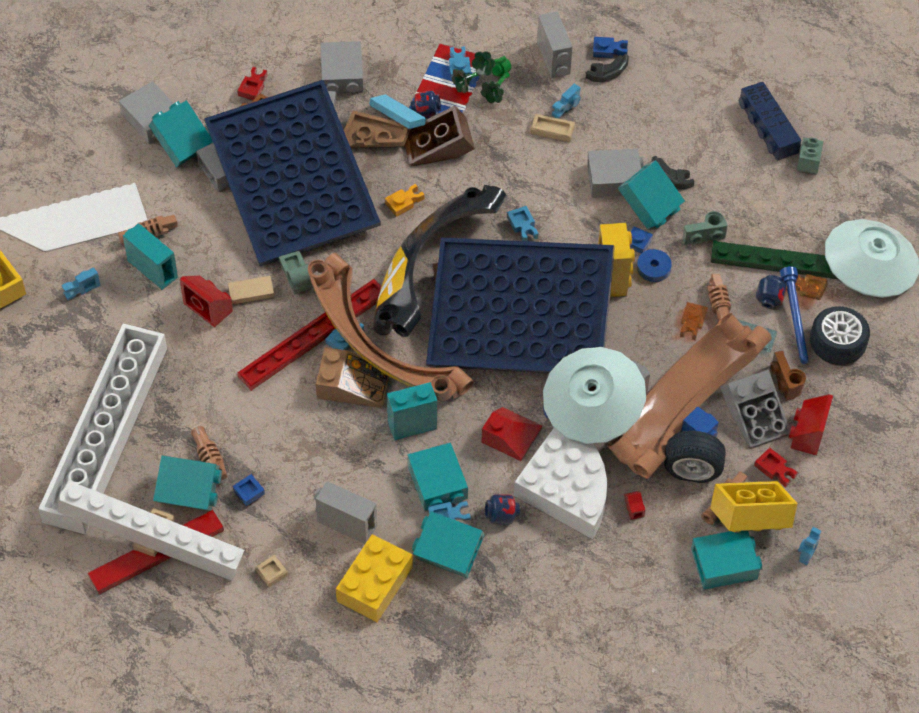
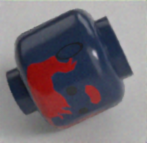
[410,91,441,118]
[756,275,787,309]
[485,494,520,524]

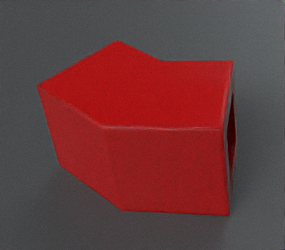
[624,491,646,520]

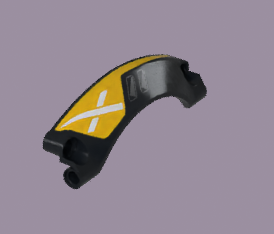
[373,185,507,337]

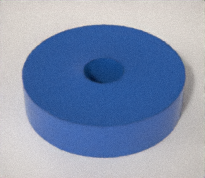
[637,249,672,282]

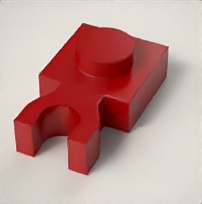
[237,67,268,100]
[754,447,798,488]

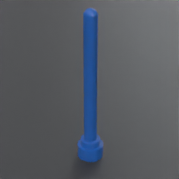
[780,267,809,364]

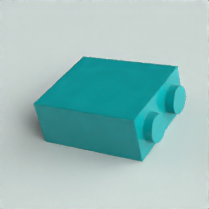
[149,100,213,168]
[618,160,685,229]
[123,223,178,290]
[387,382,437,441]
[407,442,468,511]
[153,455,222,511]
[412,511,485,578]
[691,530,762,590]

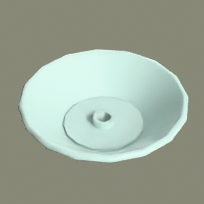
[825,219,919,298]
[543,347,646,444]

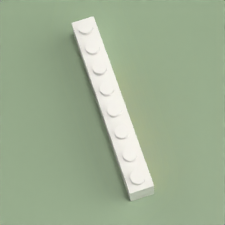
[58,480,244,581]

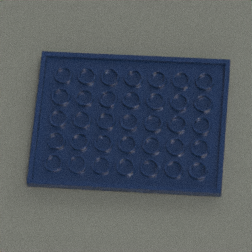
[204,80,381,266]
[426,237,615,373]

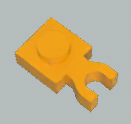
[384,184,425,217]

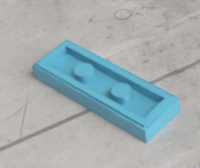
[369,94,426,129]

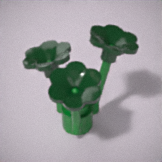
[452,51,512,103]

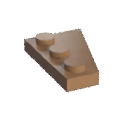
[344,110,411,148]

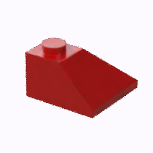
[481,407,542,461]

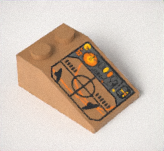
[316,347,389,408]

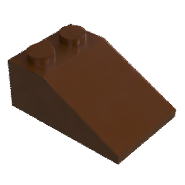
[405,106,475,166]

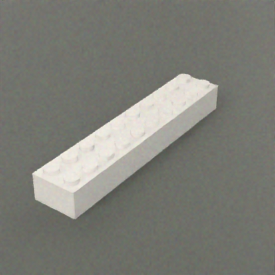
[38,324,167,535]

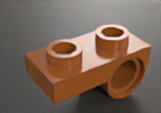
[770,351,806,401]

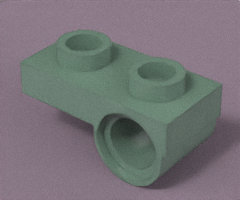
[797,137,824,174]
[682,211,728,245]
[279,251,314,294]

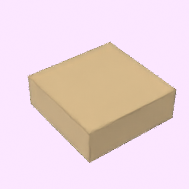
[255,555,288,588]

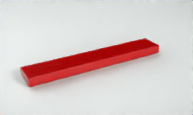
[88,510,224,594]

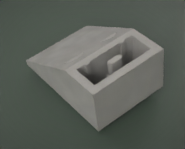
[720,370,790,447]

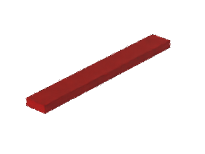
[237,279,381,391]

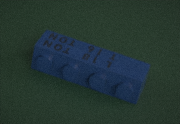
[738,81,802,161]

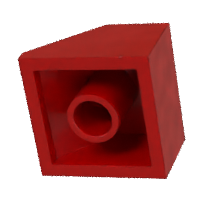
[180,275,233,328]
[788,394,834,456]

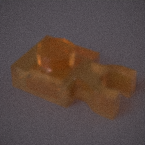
[786,274,828,300]
[680,302,708,341]

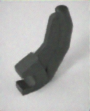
[586,54,629,82]
[651,156,695,189]

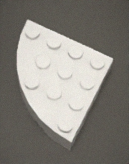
[514,428,607,539]

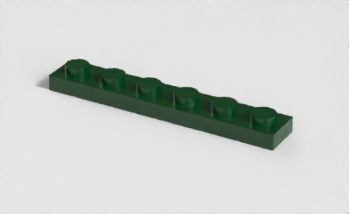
[711,241,839,280]

